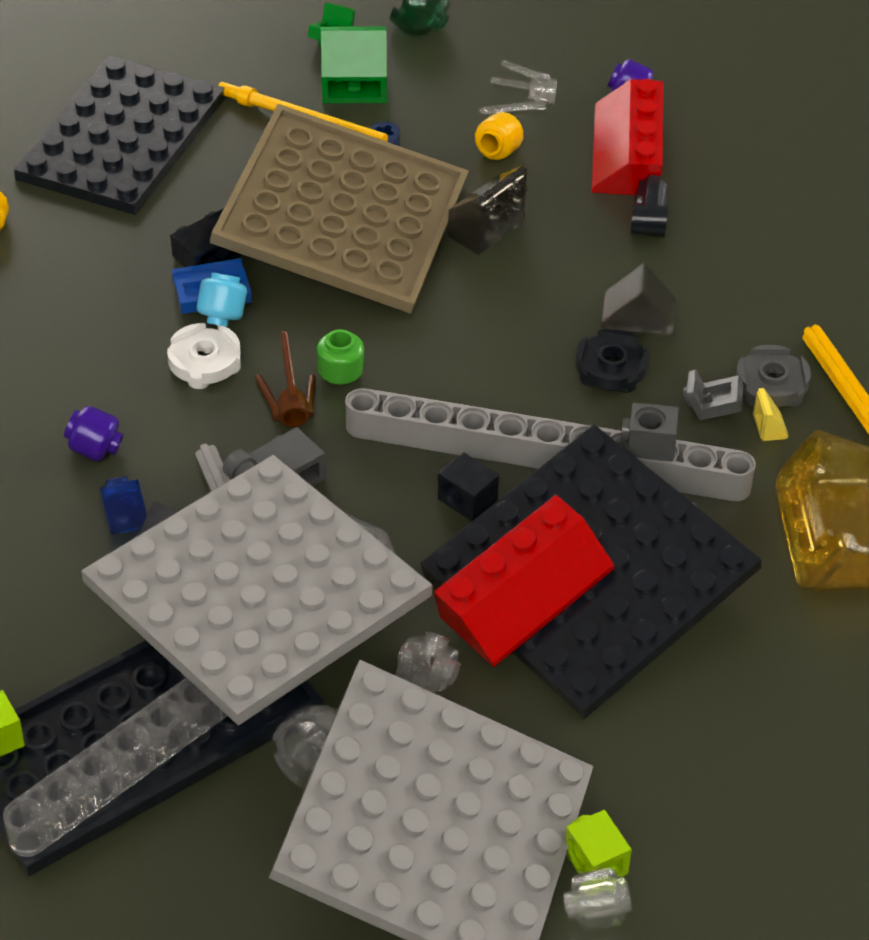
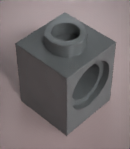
[621,403,679,461]

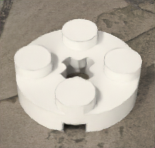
[167,323,241,389]

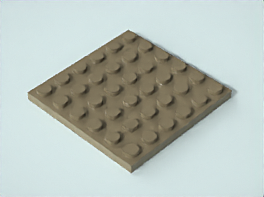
[210,104,469,314]

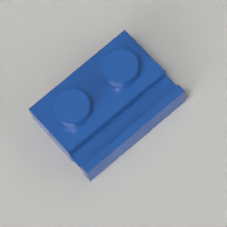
[171,258,252,314]

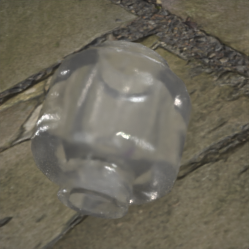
[564,868,632,931]

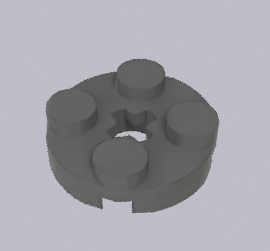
[736,345,811,407]

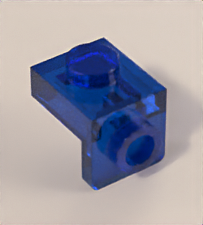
[99,476,147,535]

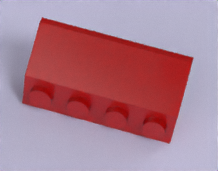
[591,79,663,195]
[434,495,615,668]

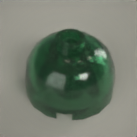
[390,0,450,36]

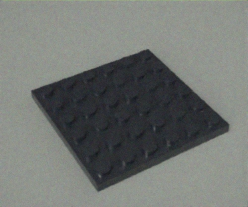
[420,424,762,719]

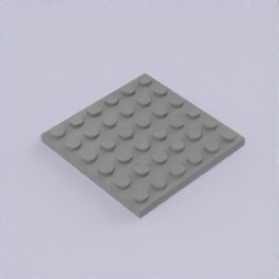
[81,455,432,726]
[268,660,593,940]

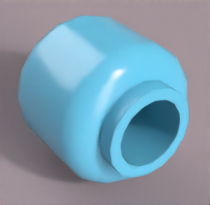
[196,272,247,327]

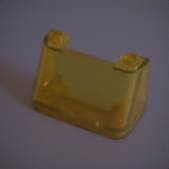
[776,429,869,591]

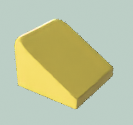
[753,388,788,441]

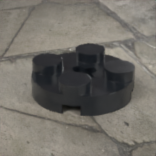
[576,329,650,393]

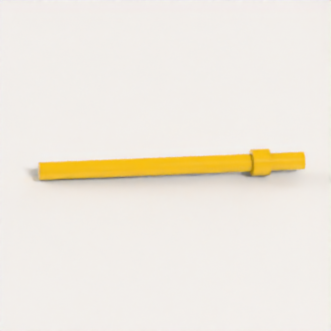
[218,82,388,142]

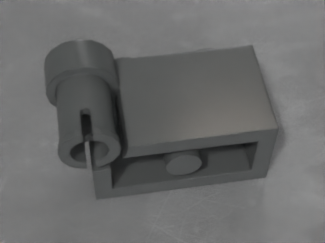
[222,427,326,487]

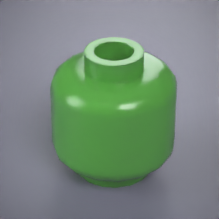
[316,329,365,385]

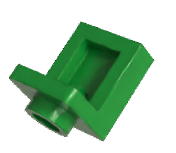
[307,2,356,46]

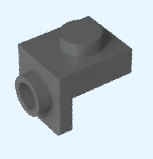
[683,370,744,421]

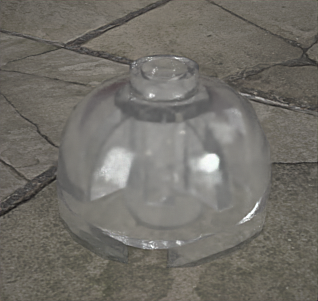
[273,705,338,789]

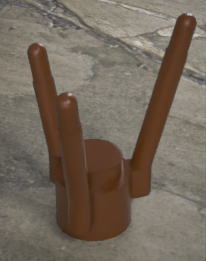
[255,331,316,427]

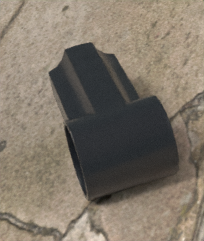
[631,175,668,237]

